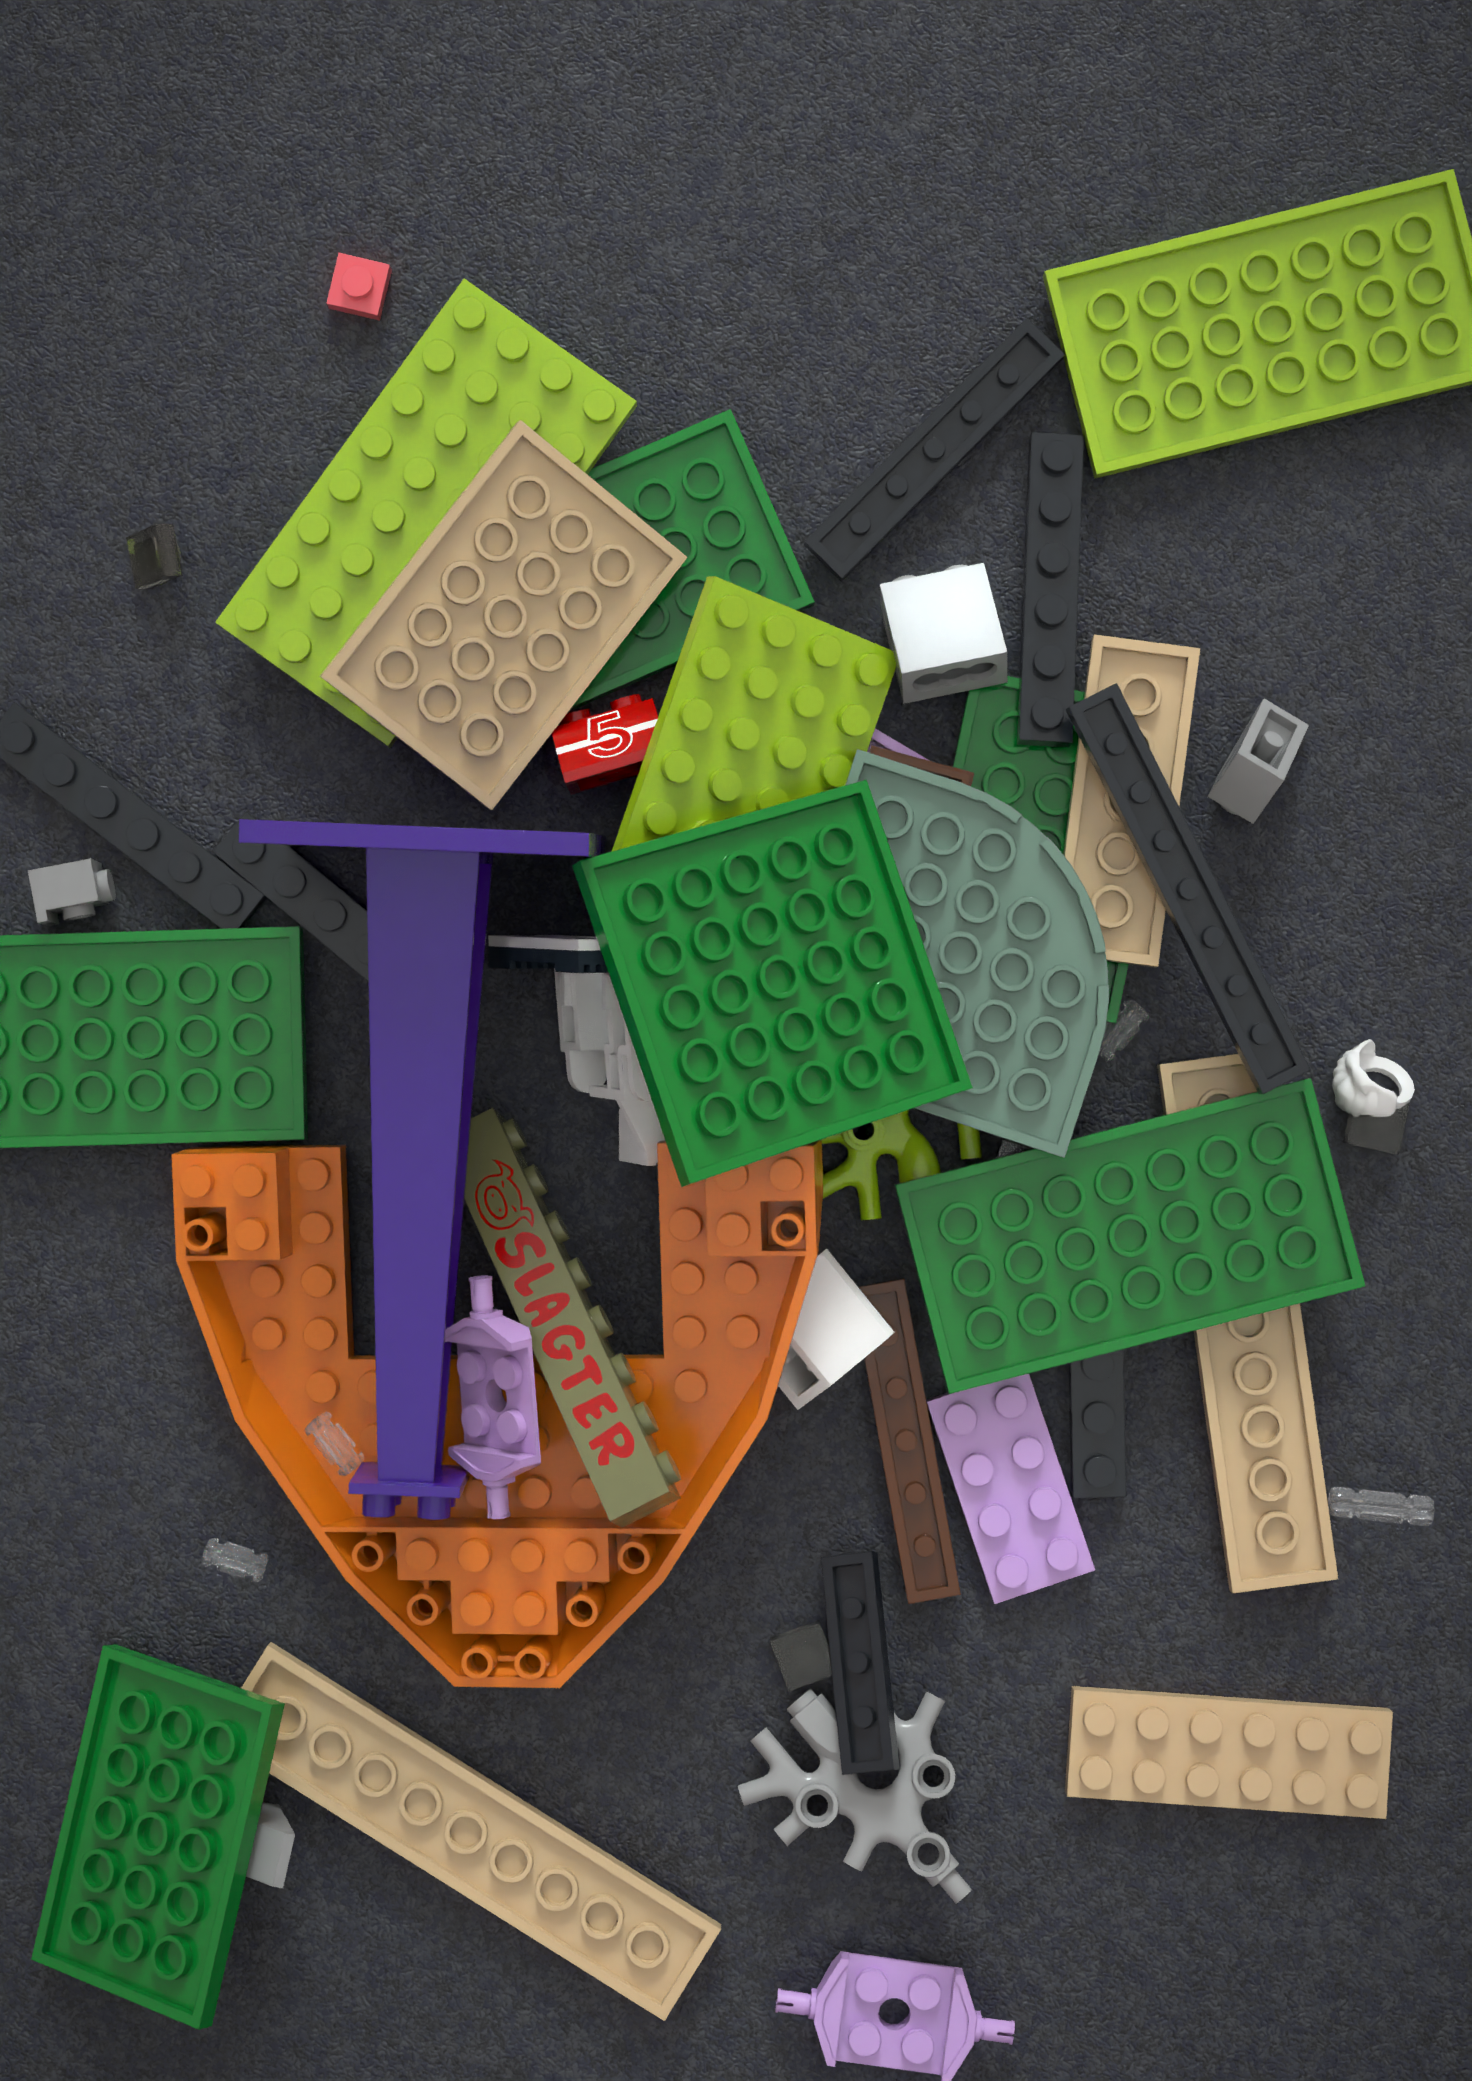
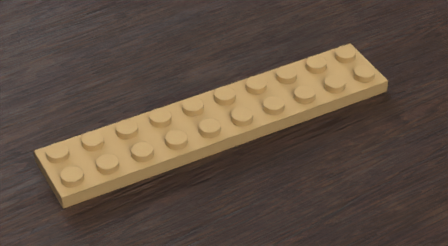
[1157,1054,1338,1593]
[241,1642,721,2021]

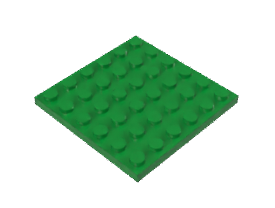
[572,780,973,1187]

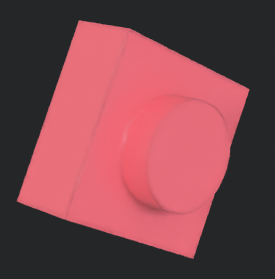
[326,253,392,321]

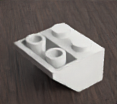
[778,1249,895,1410]

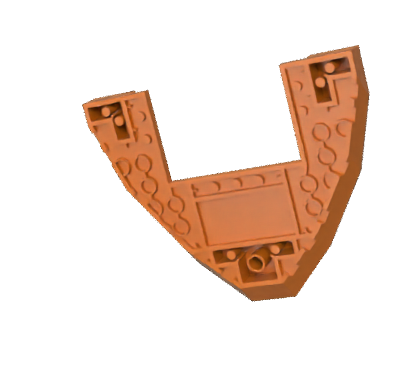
[171,1139,823,1688]

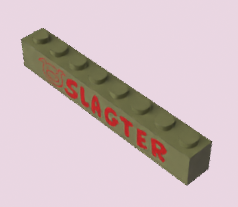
[464,1108,681,1528]

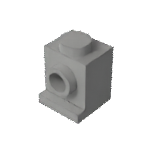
[28,858,116,926]

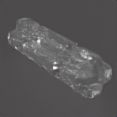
[1328,1487,1435,1526]

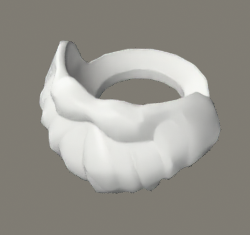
[1332,1039,1415,1117]

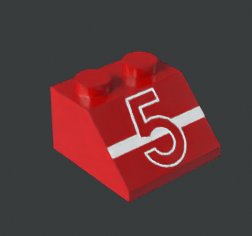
[552,694,658,795]

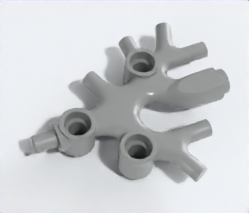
[738,1689,972,1904]

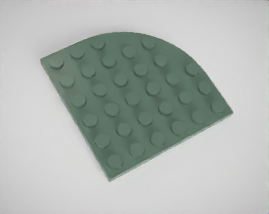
[845,749,1109,1158]

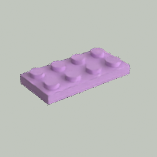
[926,1374,1095,1604]

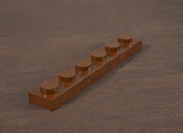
[858,1278,961,1604]

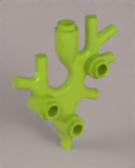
[822,1110,982,1220]

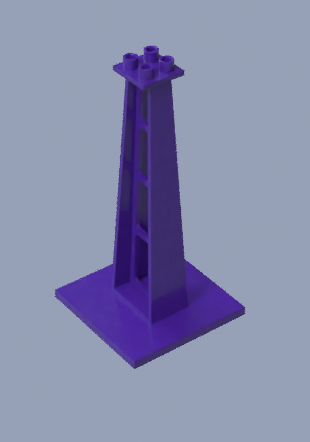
[239,819,606,1520]

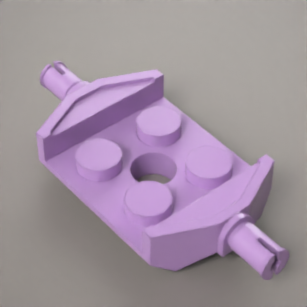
[445,1275,541,1519]
[775,1951,1015,2081]

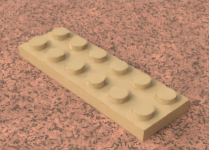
[1063,634,1200,967]
[1065,1686,1393,1819]

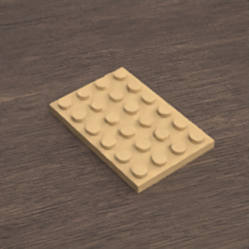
[319,420,687,810]

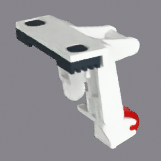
[488,935,665,1166]

